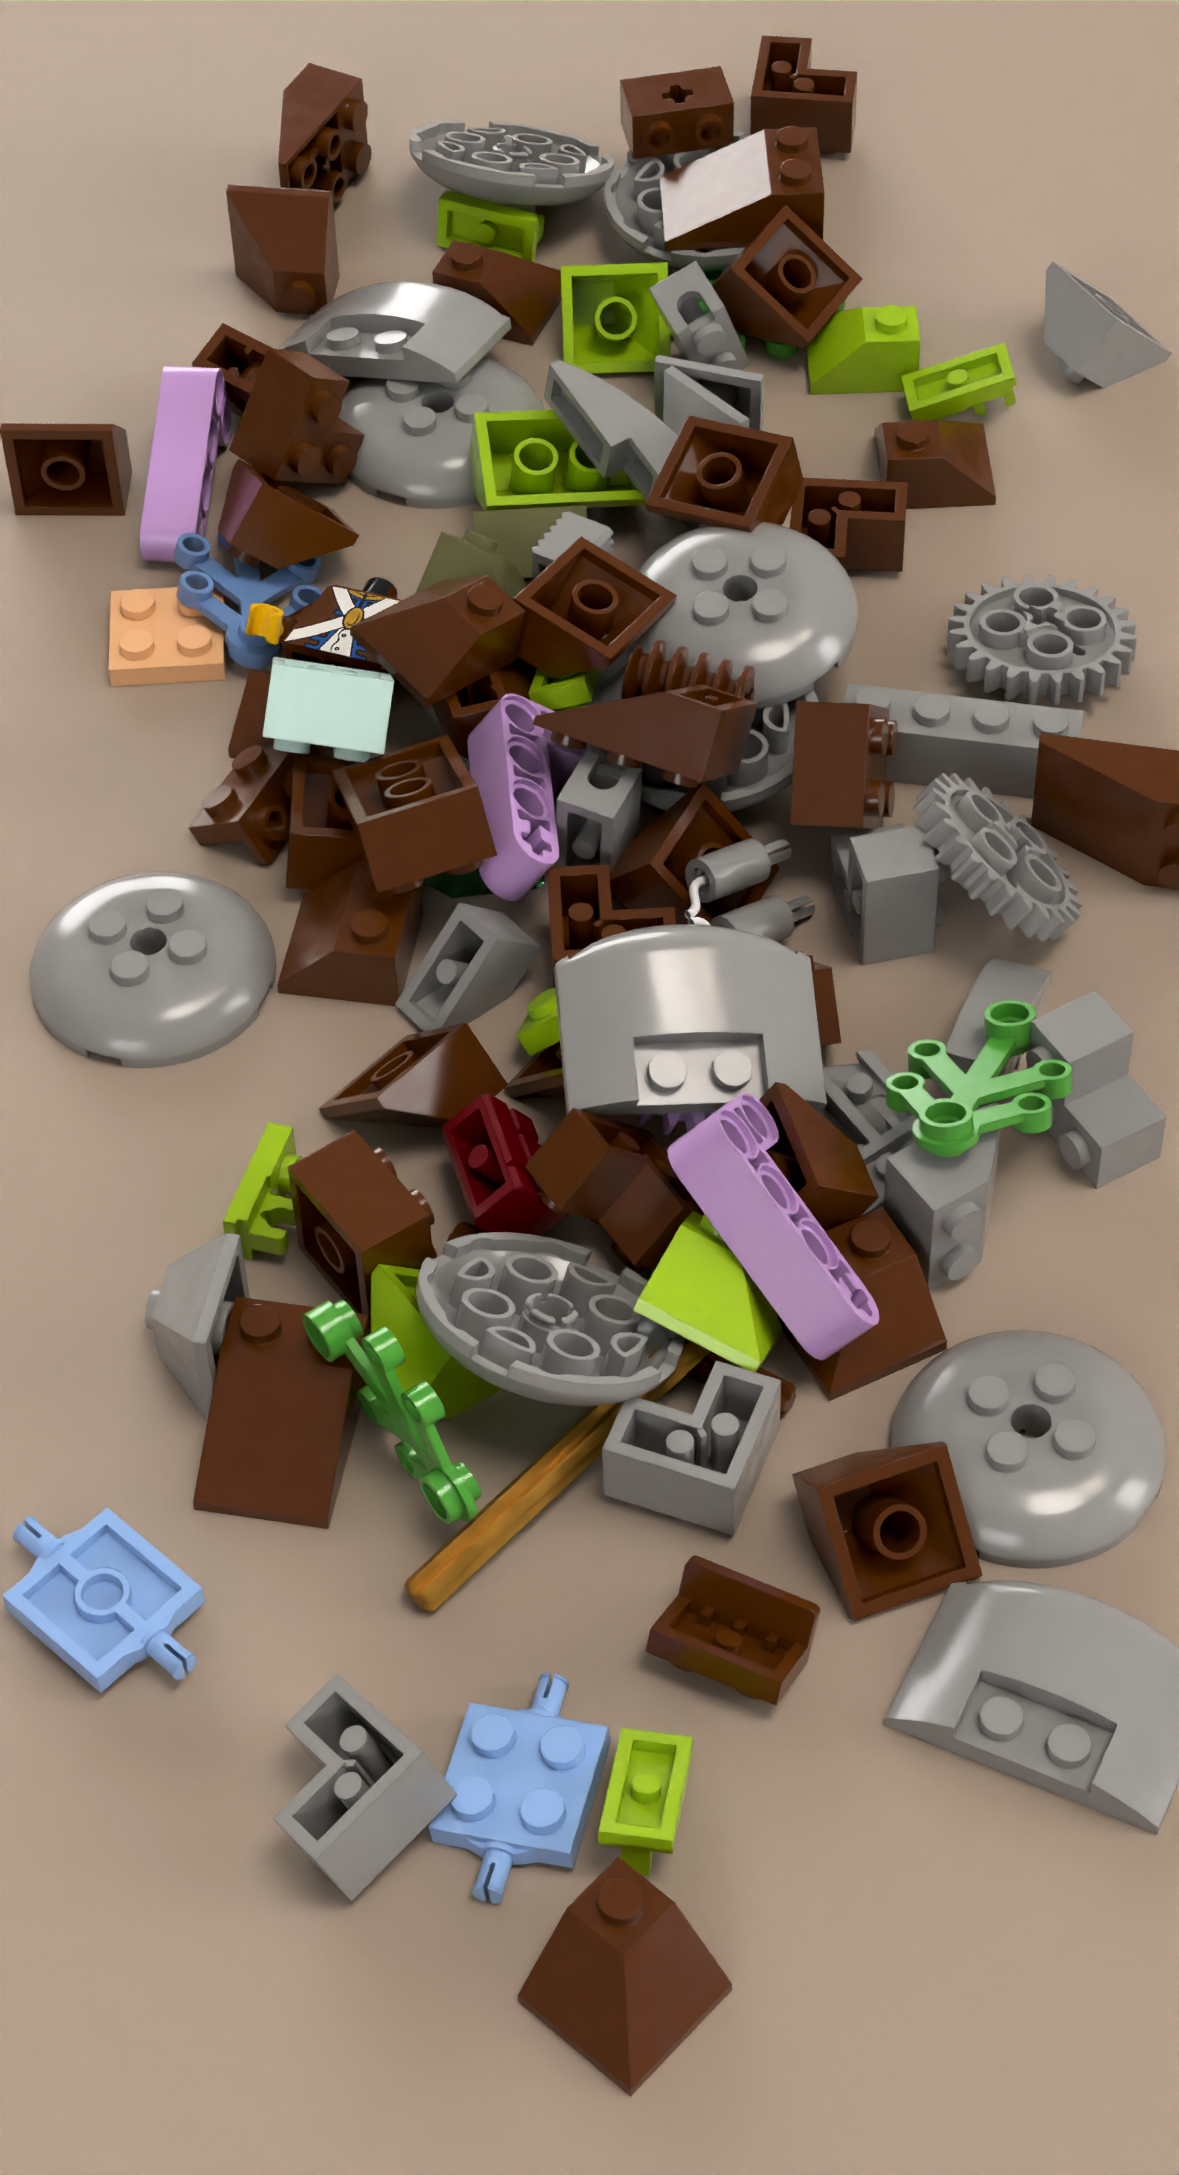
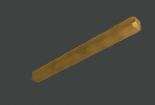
[404,1337,711,1613]

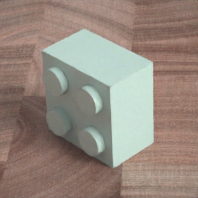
[263,657,394,762]

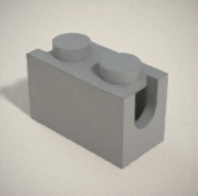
[649,261,751,370]
[554,750,642,896]

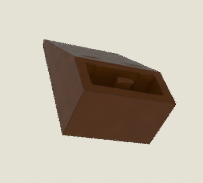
[278,63,372,204]
[533,684,758,788]

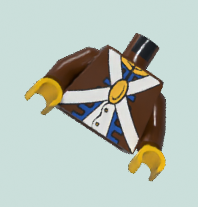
[245,577,402,703]

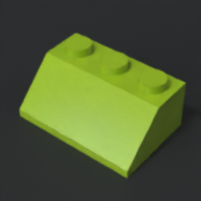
[470,409,646,511]

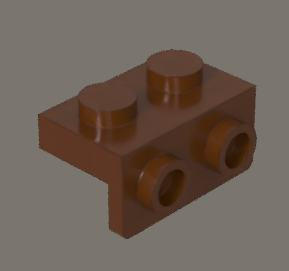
[188,745,305,865]
[645,1555,820,1706]

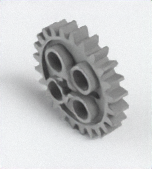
[947,574,1137,706]
[913,773,1083,942]

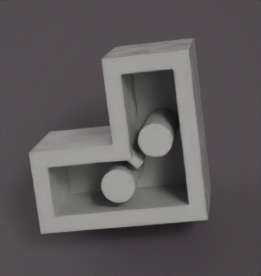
[830,823,947,966]
[1026,990,1166,1189]
[602,1361,781,1536]
[273,1673,458,1902]

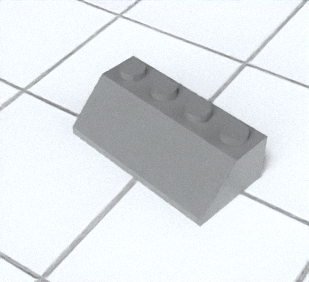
[843,683,1086,799]

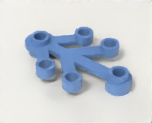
[174,532,323,668]

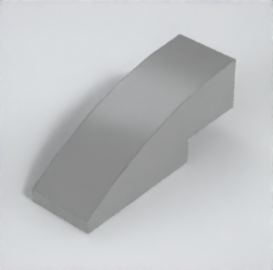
[544,360,678,500]
[946,957,1052,1101]

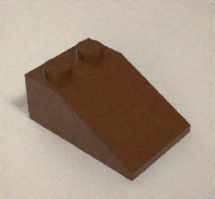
[659,126,825,251]
[1031,733,1179,890]
[332,735,497,893]
[193,1296,370,1529]

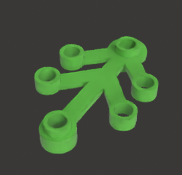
[885,1000,1072,1158]
[302,1300,481,1525]

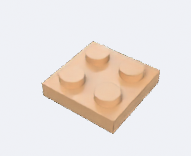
[108,587,226,687]

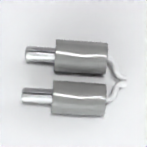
[685,838,815,942]

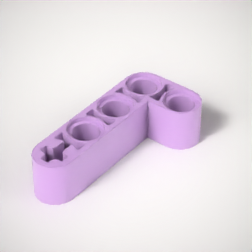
[140,366,232,562]
[467,693,589,902]
[667,1093,880,1361]

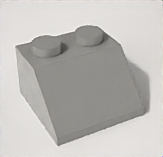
[883,1101,1001,1291]

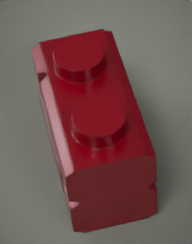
[441,1093,565,1236]

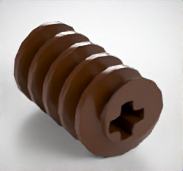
[621,639,755,701]

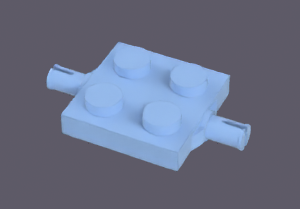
[2,1507,205,1693]
[429,1672,611,1904]

